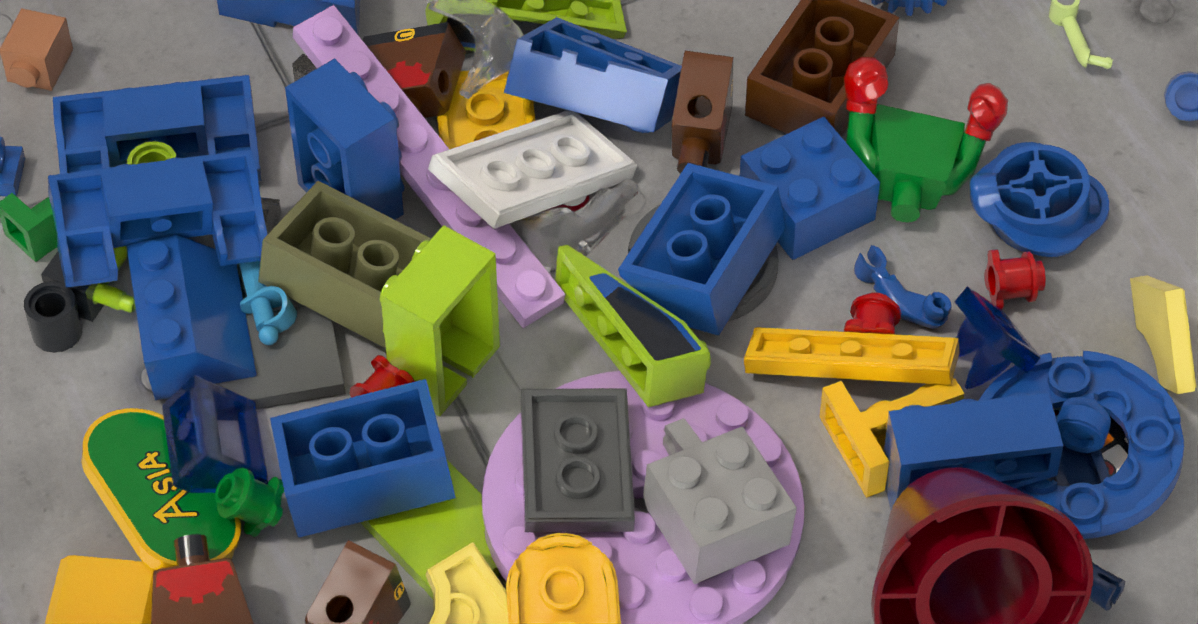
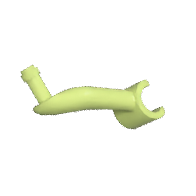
[1049,0,1113,69]

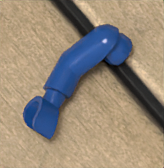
[854,245,952,329]

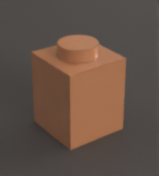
[0,8,73,91]

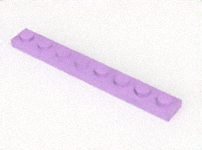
[293,5,566,328]

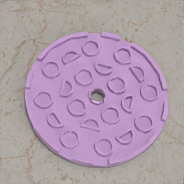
[482,371,804,624]

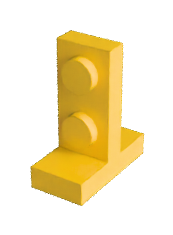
[819,378,965,498]

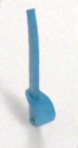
[239,261,297,345]

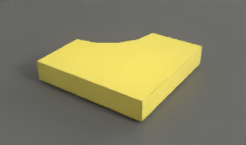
[1130,275,1196,394]
[426,542,508,624]

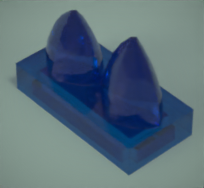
[954,286,1041,390]

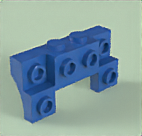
[53,75,262,181]
[48,149,268,288]

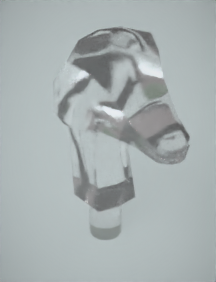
[425,0,524,99]
[509,179,639,274]

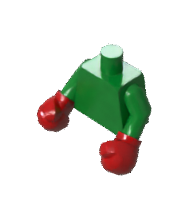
[844,57,1008,223]

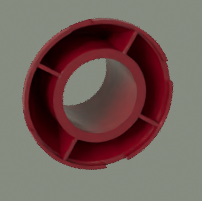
[871,467,1093,624]

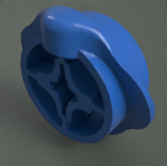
[970,142,1109,257]

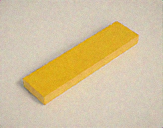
[744,327,960,385]

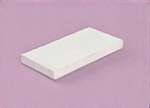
[428,110,638,229]

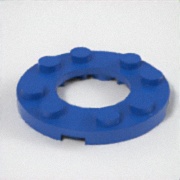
[979,351,1184,539]

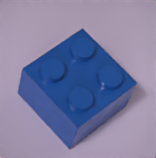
[739,117,880,260]

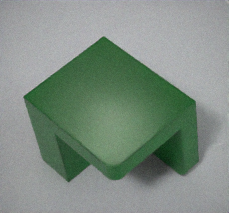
[0,193,57,262]

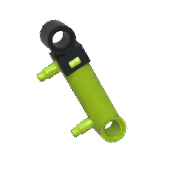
[24,141,177,353]

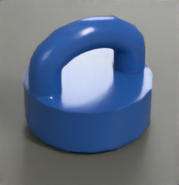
[1164,71,1198,121]
[1056,397,1111,453]

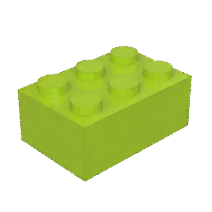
[380,225,500,417]

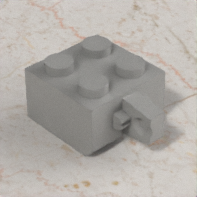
[643,418,797,584]

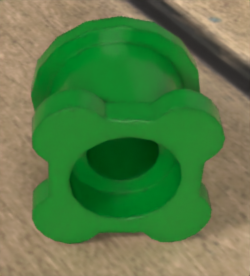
[215,467,284,537]

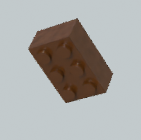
[745,0,900,137]

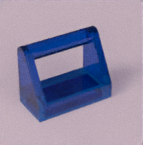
[162,375,269,493]

